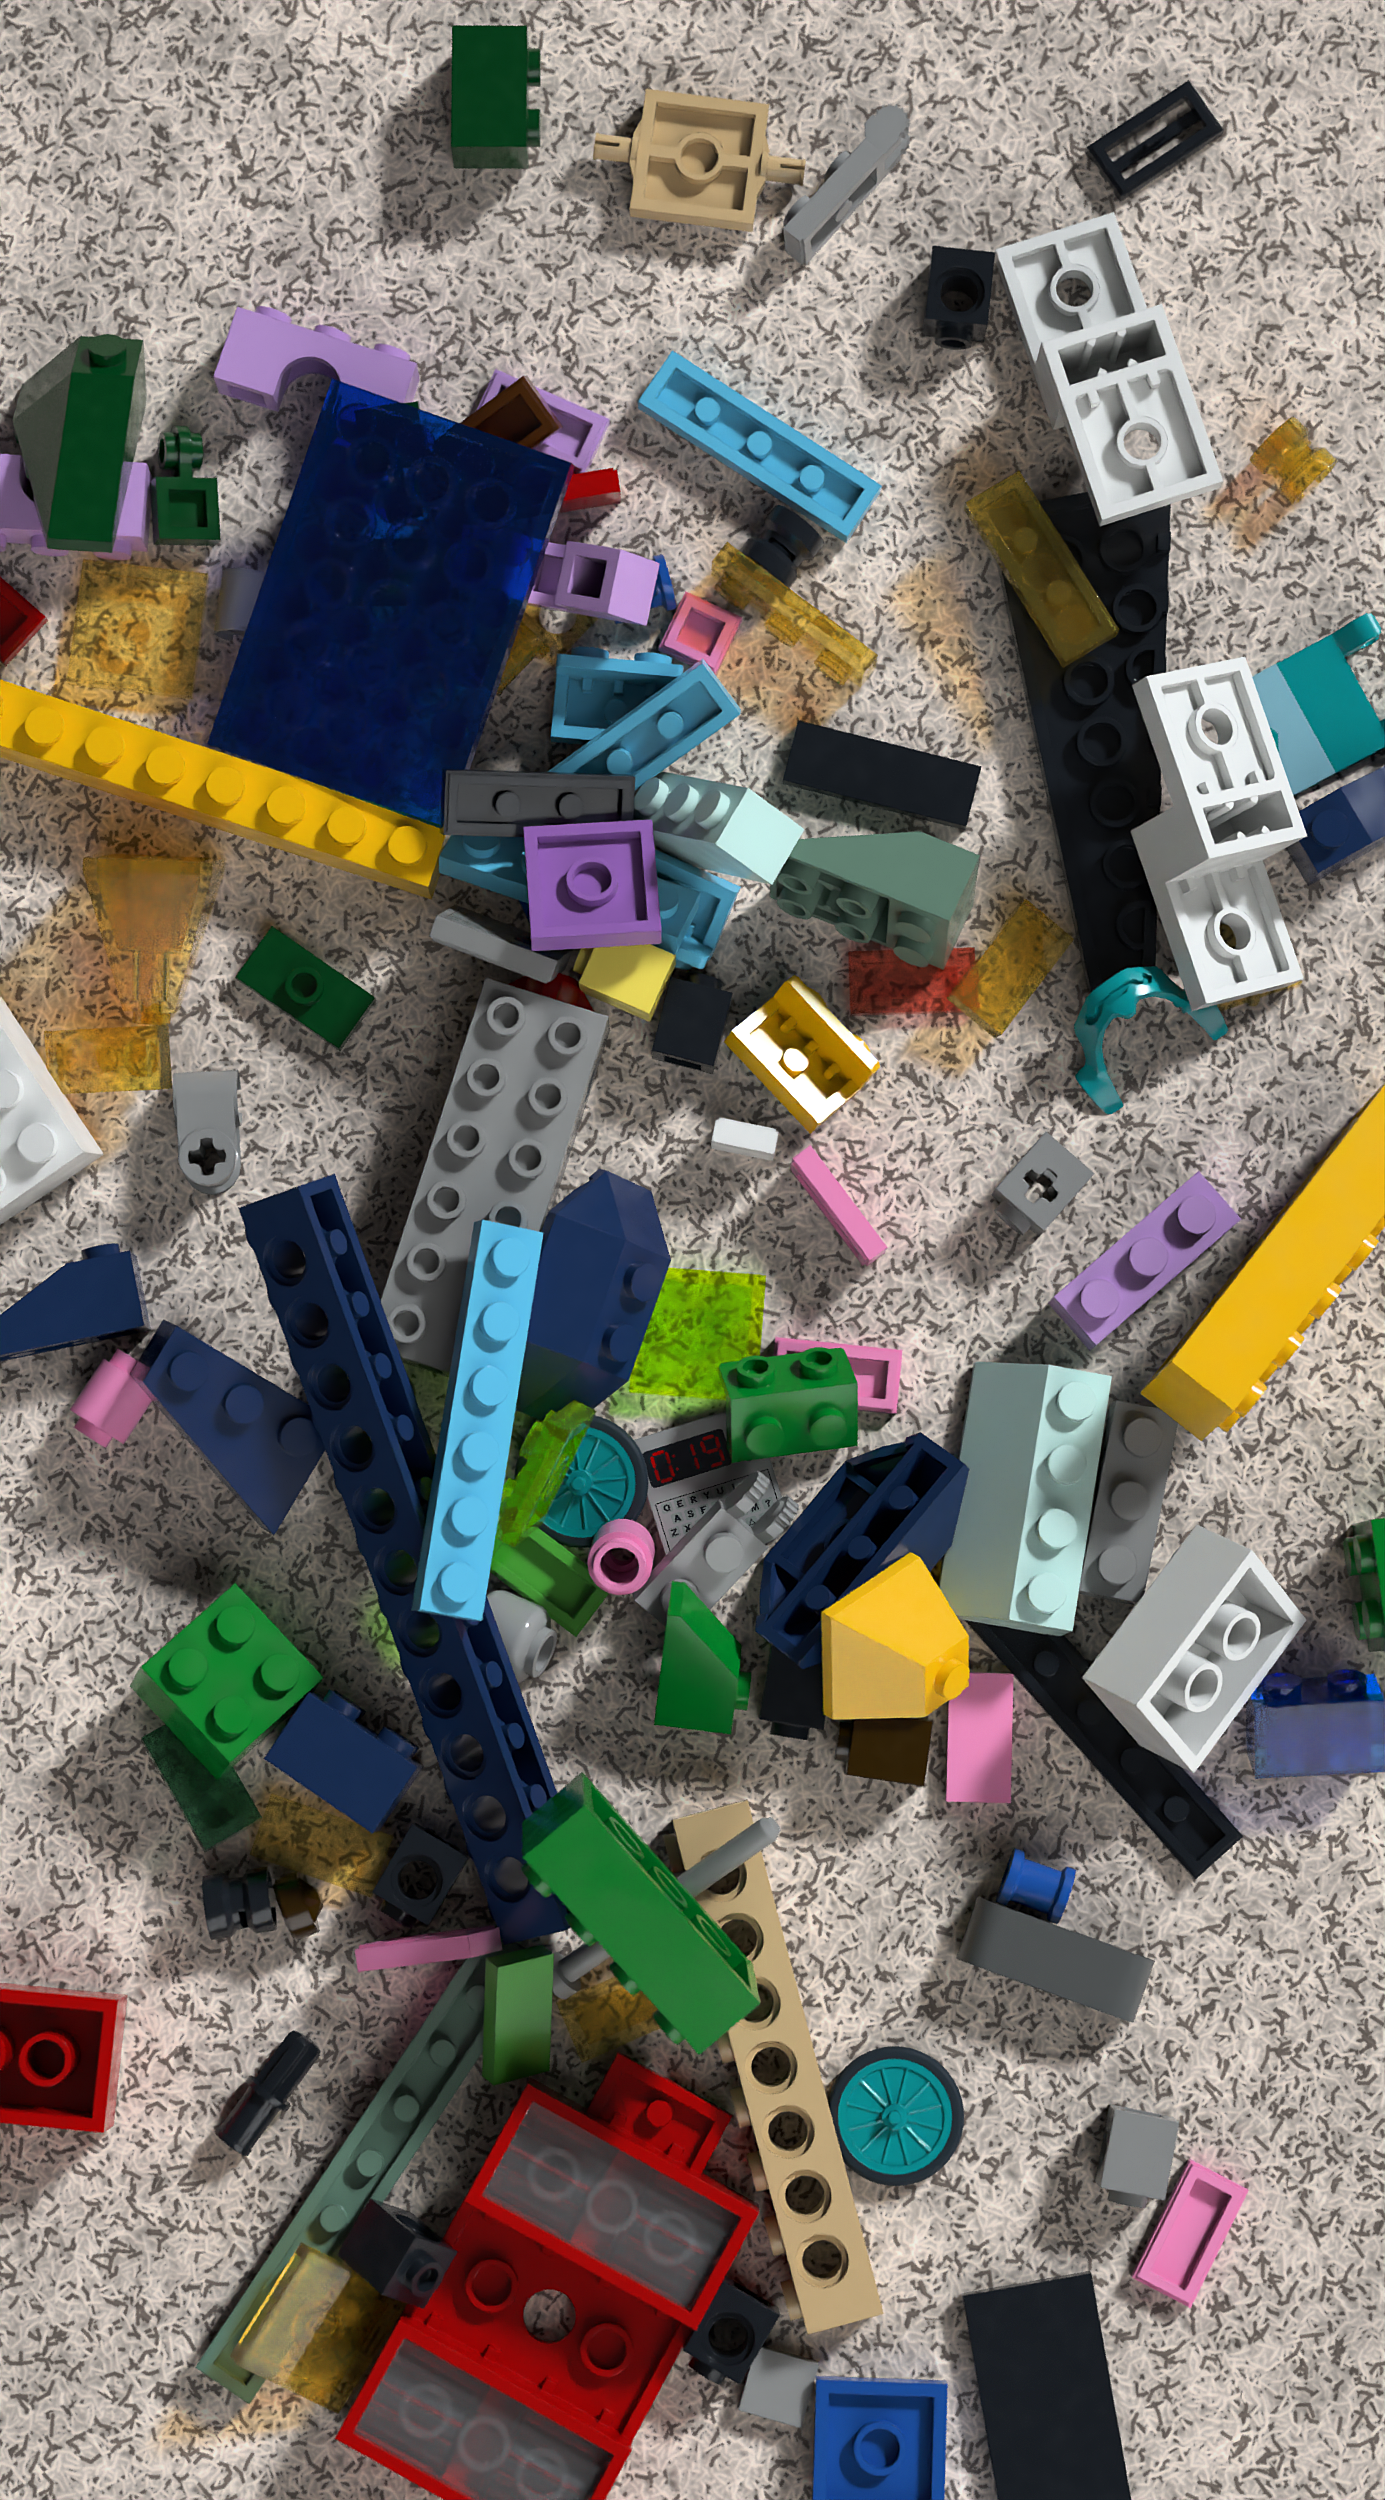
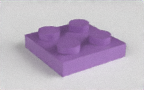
[524,819,662,951]

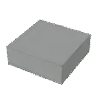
[738,2345,819,2428]

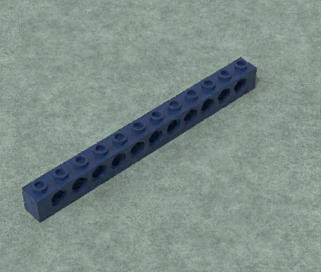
[238,1174,571,1945]

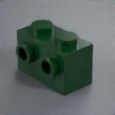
[451,25,541,169]

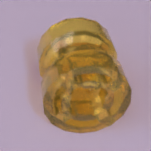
[1249,416,1338,505]

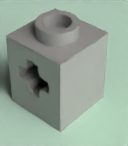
[992,1132,1094,1237]
[1095,2104,1179,2208]

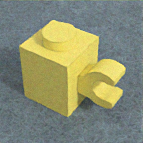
[573,944,676,1022]

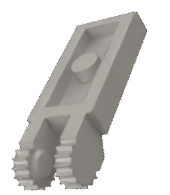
[783,104,910,265]
[632,1470,799,1627]

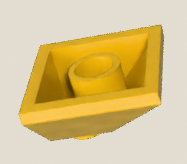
[821,1552,970,1720]

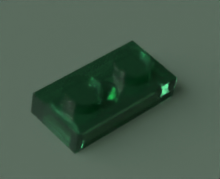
[141,1725,262,1853]

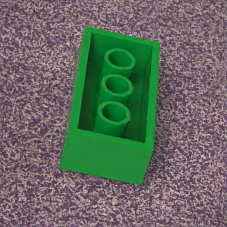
[521,1772,760,2055]

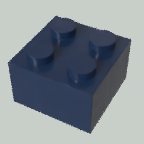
[264,1689,424,1833]

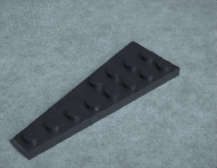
[987,492,1171,994]

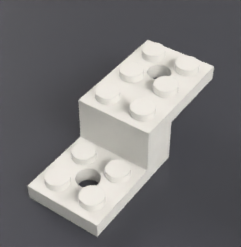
[995,212,1223,526]
[1131,657,1307,1011]

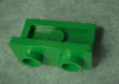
[719,1347,858,1463]

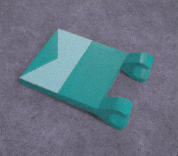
[1252,613,1385,796]

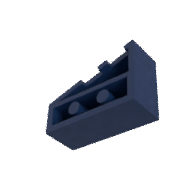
[130,1319,325,1535]

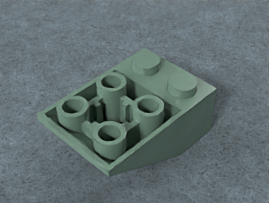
[770,831,980,970]

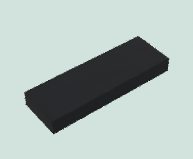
[782,720,982,830]
[440,769,635,837]

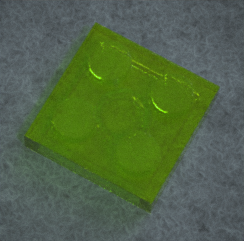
[629,1268,766,1401]
[495,1400,597,1548]

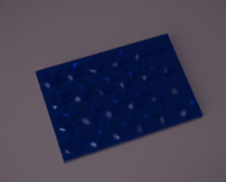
[207,379,575,828]

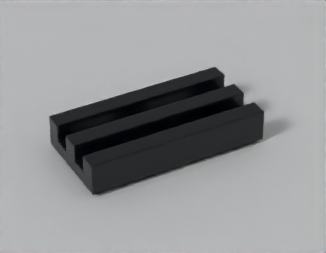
[1085,80,1224,202]

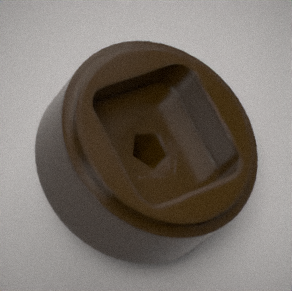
[273,1871,324,1940]

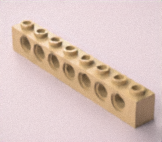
[663,1799,884,2335]

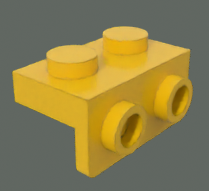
[724,975,880,1134]

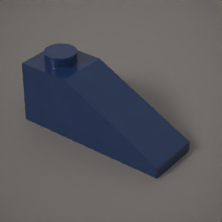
[1286,766,1385,886]
[0,1243,151,1362]

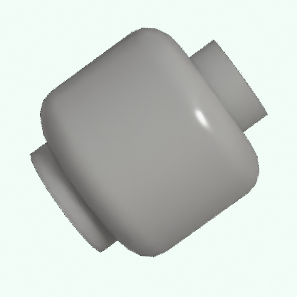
[487,1590,557,1684]

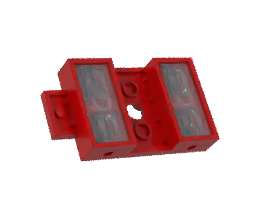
[335,2051,759,2500]

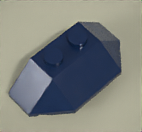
[515,1169,671,1423]
[755,1432,969,1669]

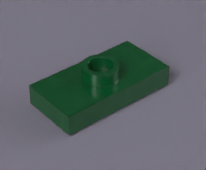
[235,926,376,1051]

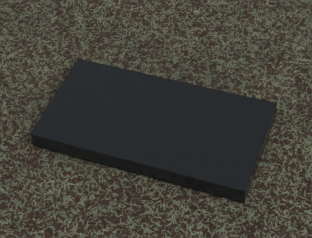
[962,2271,1131,2500]

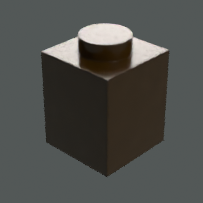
[834,1718,933,1787]

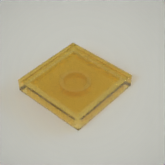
[67,559,209,699]
[230,2242,407,2414]

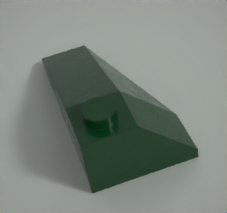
[12,334,146,553]

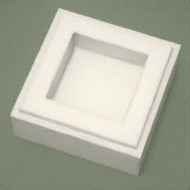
[711,1117,779,1161]

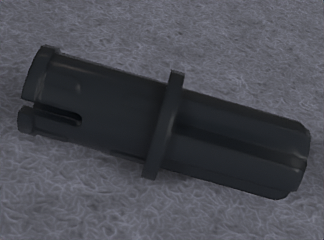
[214,2030,321,2156]

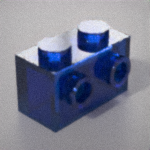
[1246,1669,1385,1779]

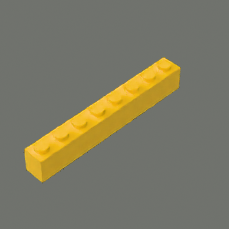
[0,680,451,900]

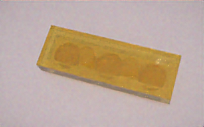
[964,471,1119,668]
[711,542,878,688]

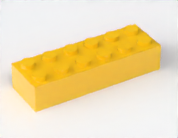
[1140,1083,1385,1441]

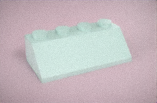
[938,1362,1112,1636]

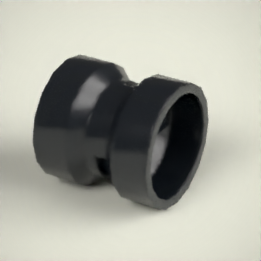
[737,505,824,594]
[202,1866,277,1940]

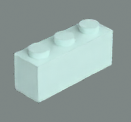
[633,771,805,885]

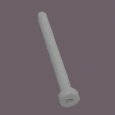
[553,1817,780,2000]

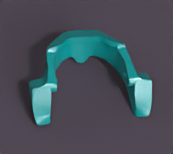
[1074,966,1228,1114]

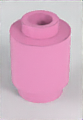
[70,1349,152,1448]
[588,1519,655,1595]

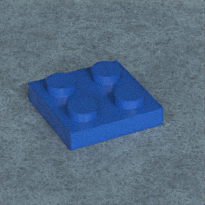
[812,2376,948,2500]

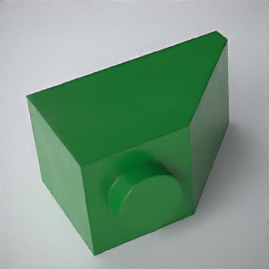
[654,1581,752,1735]

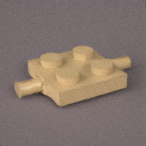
[593,89,806,232]

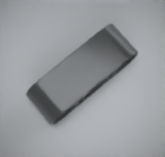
[956,1897,1155,2023]

